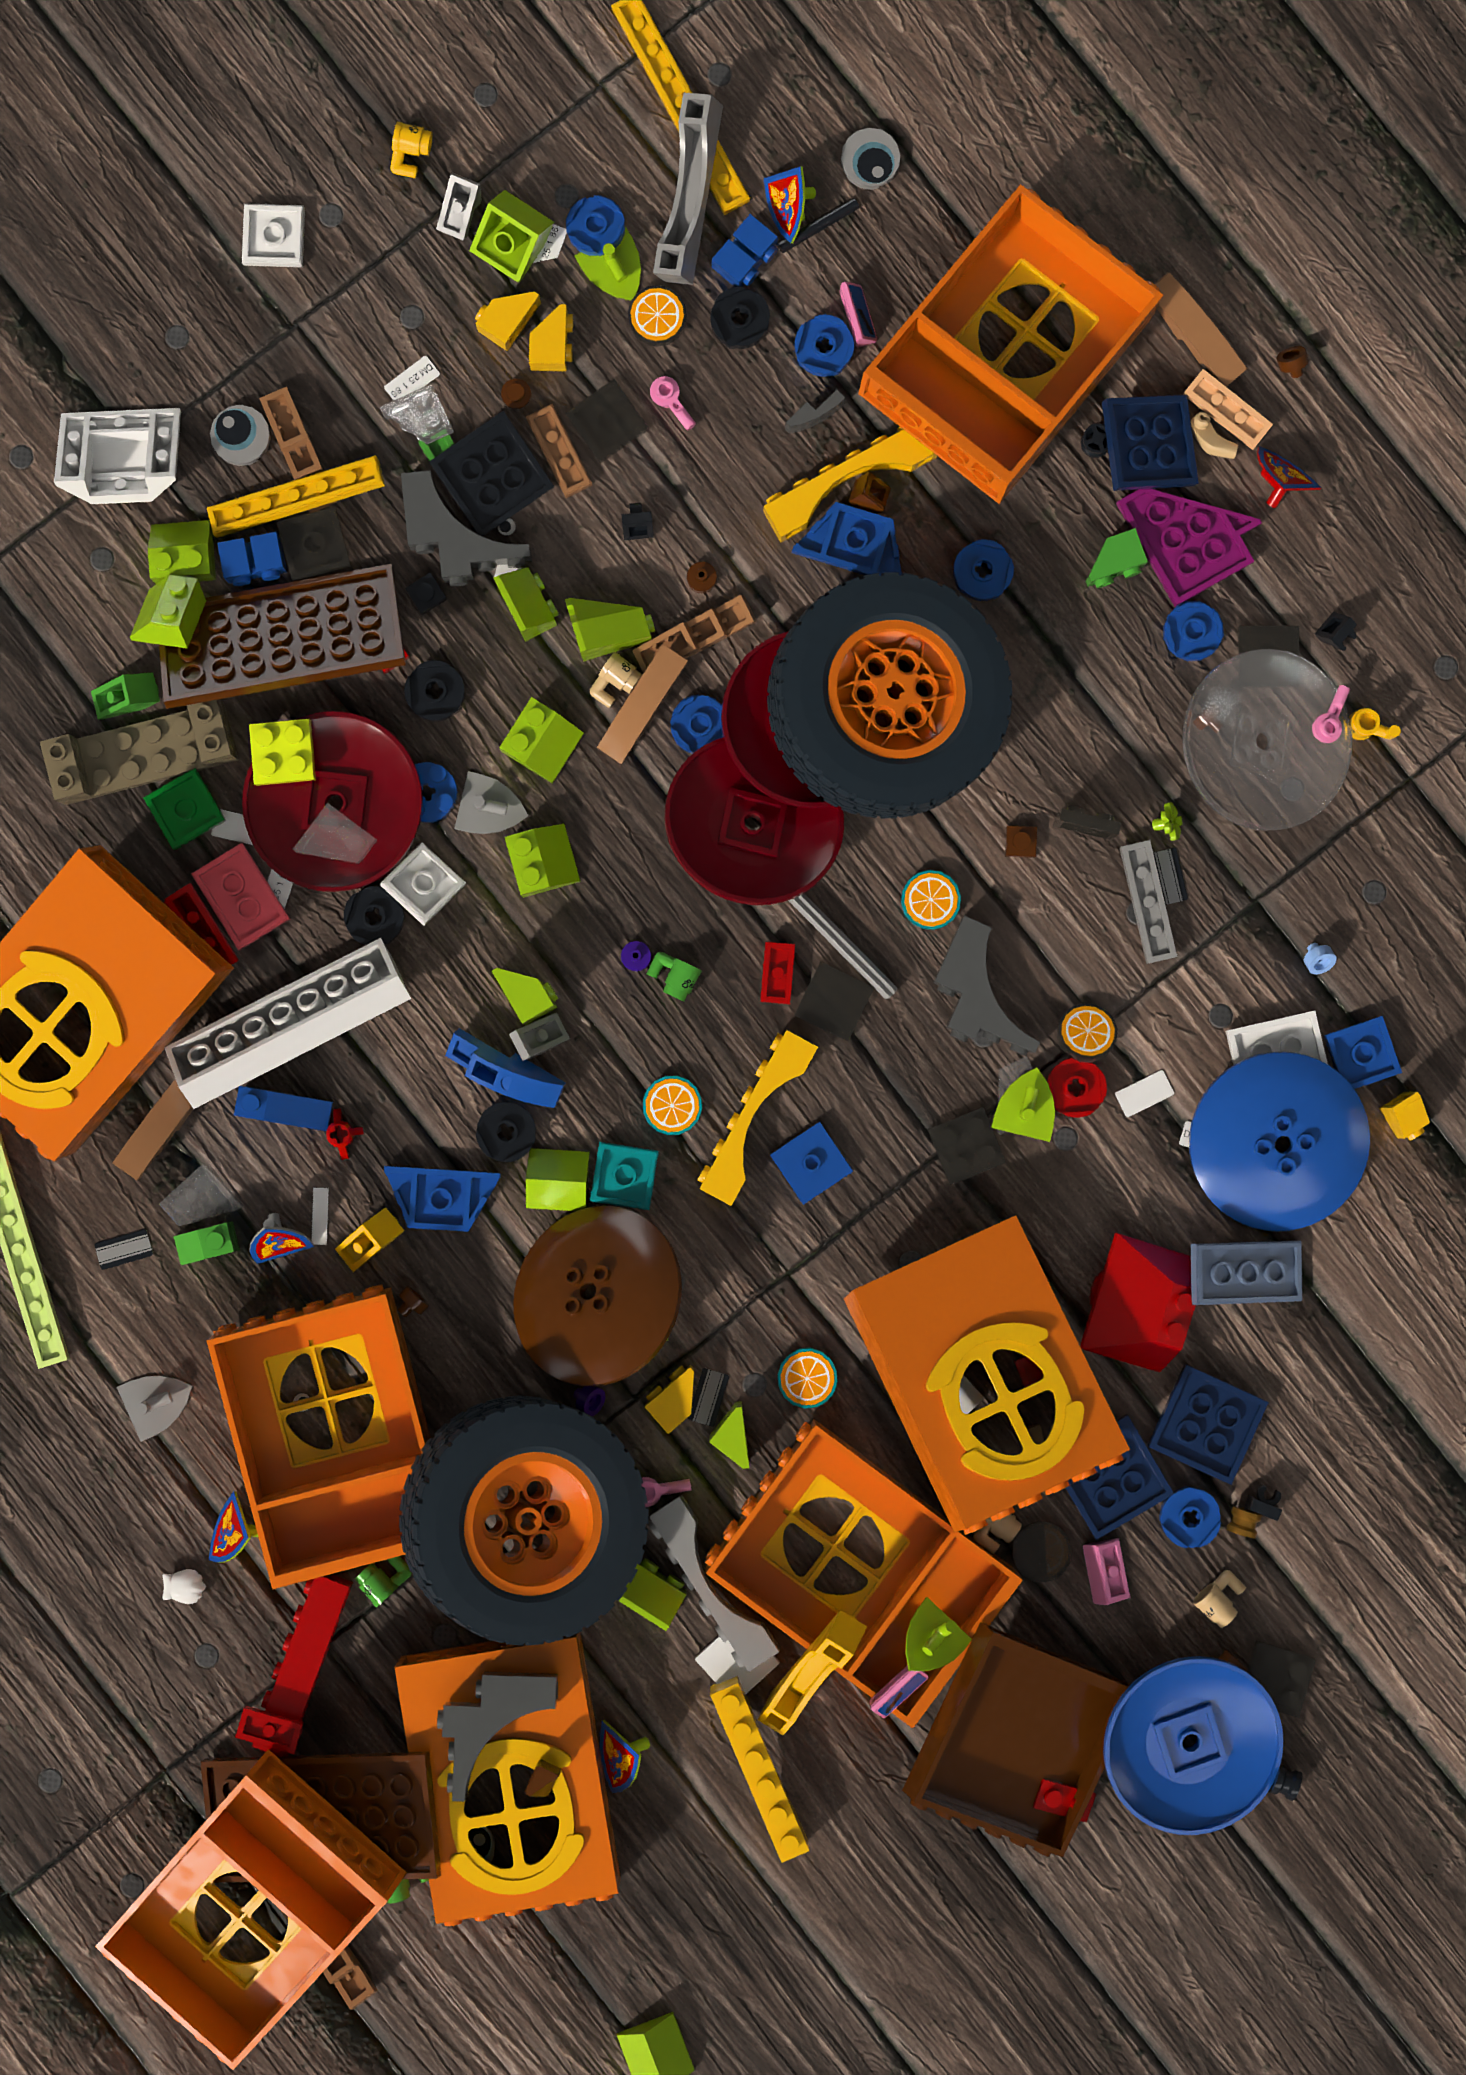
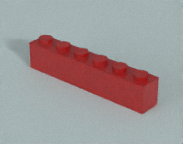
[252,1574,353,1757]

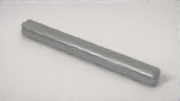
[788,893,897,999]

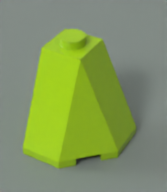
[565,598,655,662]

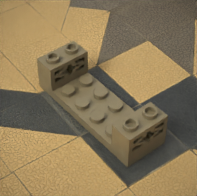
[40,699,239,805]

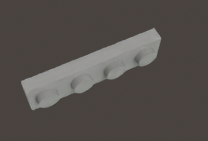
[1120,840,1177,964]

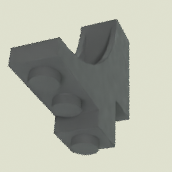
[401,470,532,586]
[933,915,1040,1056]
[437,1672,558,1802]

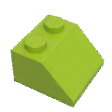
[469,190,554,283]
[147,520,216,584]
[494,567,559,642]
[130,575,206,648]
[499,697,584,784]
[504,824,581,898]
[492,968,559,1025]
[619,1558,687,1631]

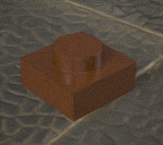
[1005,826,1037,858]

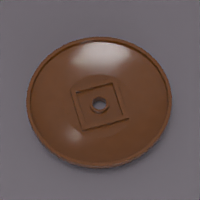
[513,1206,682,1386]

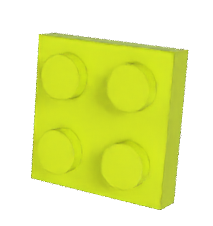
[249,719,316,786]

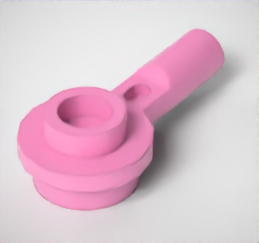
[650,376,696,431]
[1312,685,1350,743]
[641,1477,692,1507]

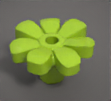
[1152,802,1183,841]

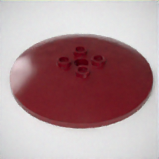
[721,631,894,808]
[242,711,423,892]
[665,737,844,905]

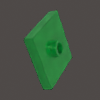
[143,768,227,850]

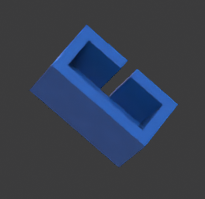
[712,214,778,287]
[217,532,287,586]

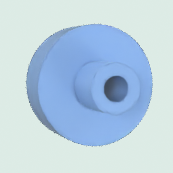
[1304,943,1337,975]

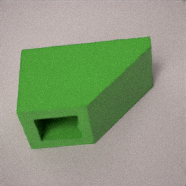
[1085,528,1148,588]

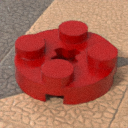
[1046,1058,1107,1118]

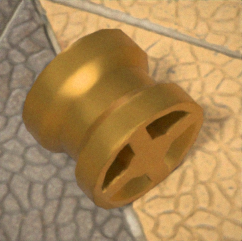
[1226,1506,1262,1539]

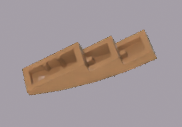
[1155,272,1247,387]
[259,386,337,514]
[632,595,757,673]
[597,644,688,765]
[112,1079,193,1180]
[281,1911,378,2010]

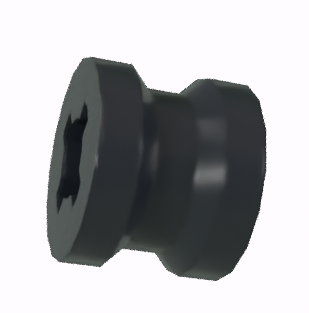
[1080,423,1108,458]
[1268,1764,1303,1801]

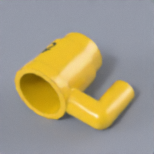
[390,121,433,178]
[1345,708,1401,740]

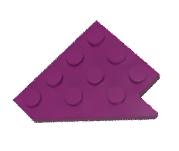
[1116,489,1262,607]

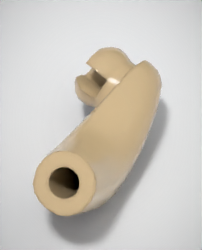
[1191,412,1238,459]

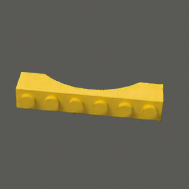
[763,427,937,543]
[697,1030,818,1206]
[757,1610,867,1736]
[710,1676,810,1863]

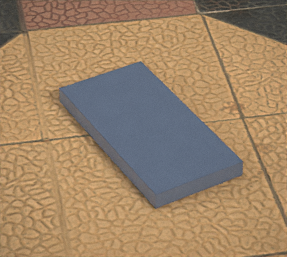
[1191,1241,1302,1305]

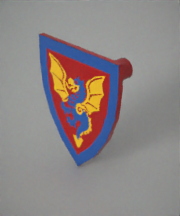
[1257,446,1321,508]

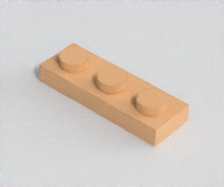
[1183,369,1273,450]

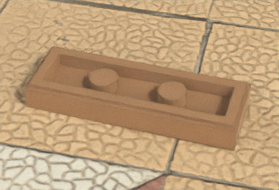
[526,404,592,498]

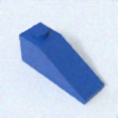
[234,1086,333,1131]

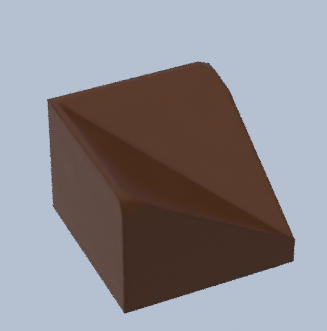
[848,471,891,514]
[525,1759,561,1797]

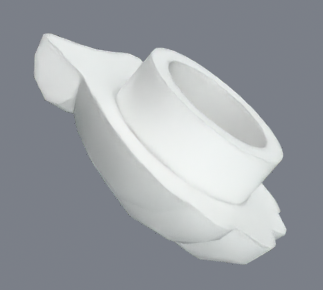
[162,1569,206,1604]

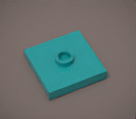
[590,1142,659,1210]

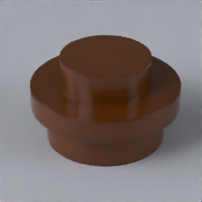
[501,379,531,409]

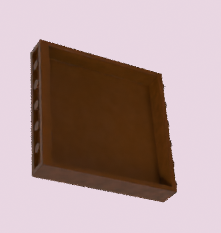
[902,1622,1131,1857]

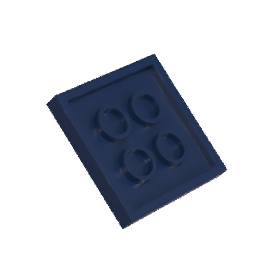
[1102,395,1199,491]
[1147,1364,1269,1485]
[1066,1414,1174,1540]

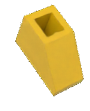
[529,304,573,372]
[644,1365,694,1434]

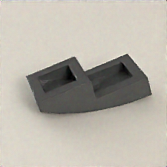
[785,390,845,434]

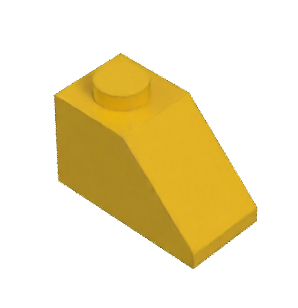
[475,291,541,351]
[1379,1092,1430,1141]
[335,1207,404,1272]

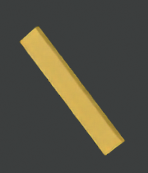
[207,455,385,538]

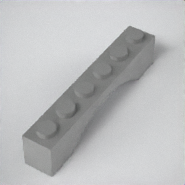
[653,92,723,285]
[649,1495,781,1672]

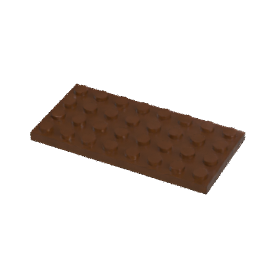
[159,564,406,709]
[200,1752,441,1883]

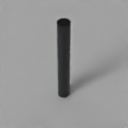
[777,198,860,253]

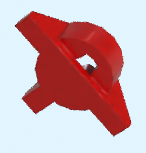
[326,1108,364,1160]

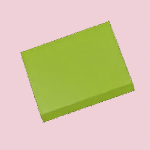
[526,1148,590,1211]
[709,1401,749,1469]
[617,2012,695,2075]

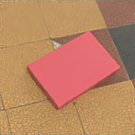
[191,843,290,951]

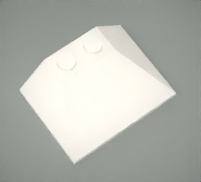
[54,408,181,504]

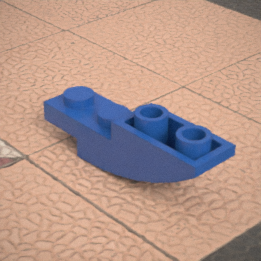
[445,1028,566,1108]

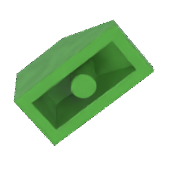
[91,673,160,720]
[174,1221,240,1265]

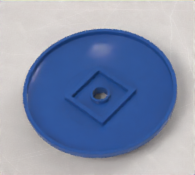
[1189,1051,1370,1231]
[1103,1656,1283,1835]

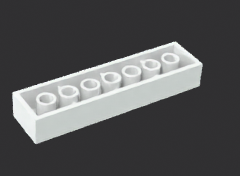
[164,938,411,1109]

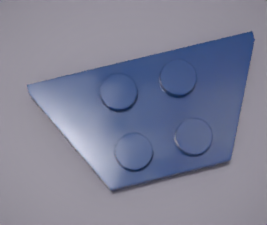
[792,502,902,576]
[384,1166,501,1232]

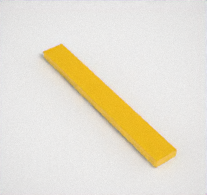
[611,0,750,215]

